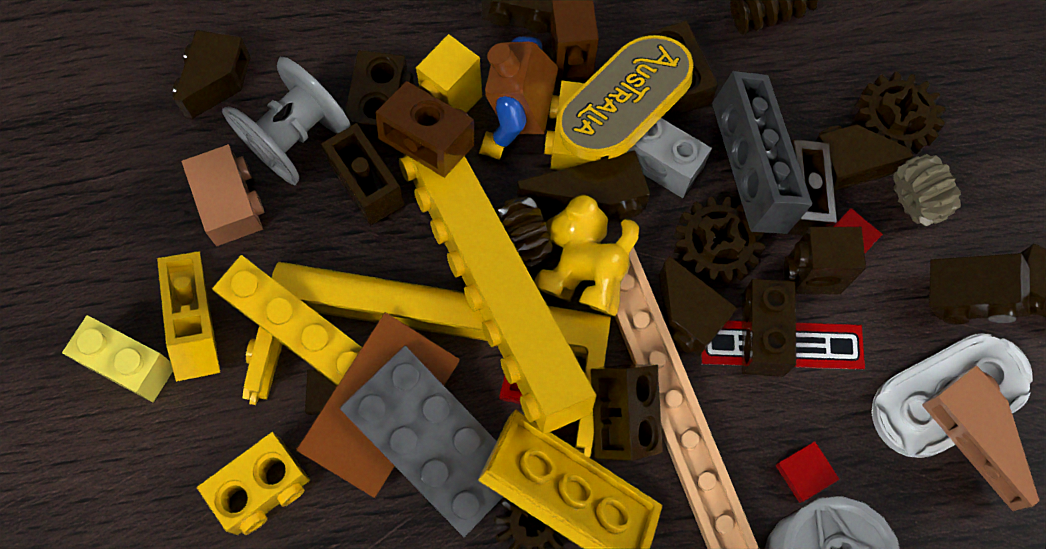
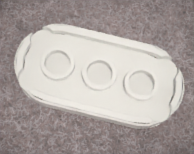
[872,333,1033,458]

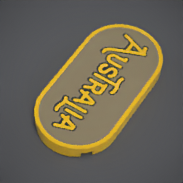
[558,35,693,160]

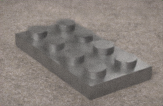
[339,346,503,537]

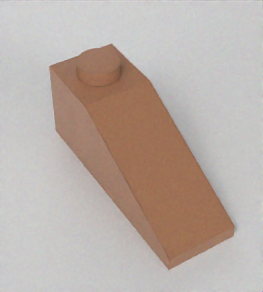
[922,365,1039,511]

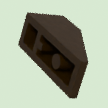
[517,150,650,220]

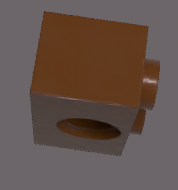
[550,0,599,83]
[375,81,474,178]

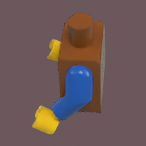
[480,37,558,160]

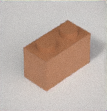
[181,144,265,247]

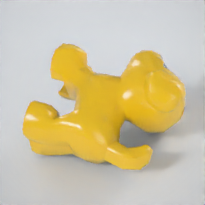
[534,194,639,317]

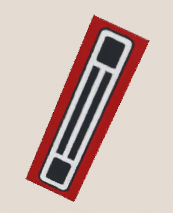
[701,321,865,369]

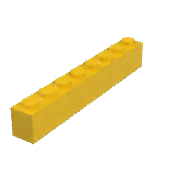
[399,154,596,435]

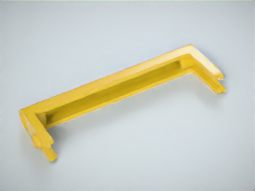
[243,262,611,457]

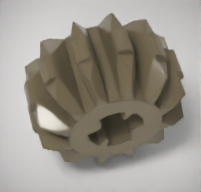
[893,154,961,226]

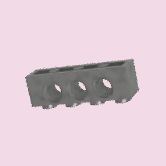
[712,71,812,234]

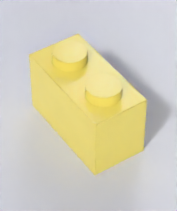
[62,315,173,403]

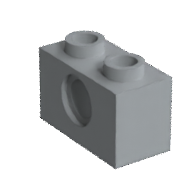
[625,118,712,198]

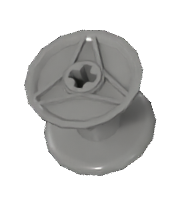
[222,56,351,185]
[765,496,899,549]

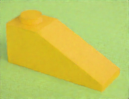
[157,251,220,382]

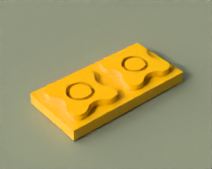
[478,409,663,549]

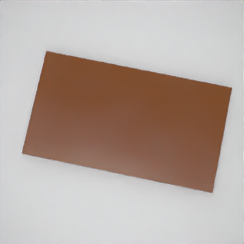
[297,312,460,498]

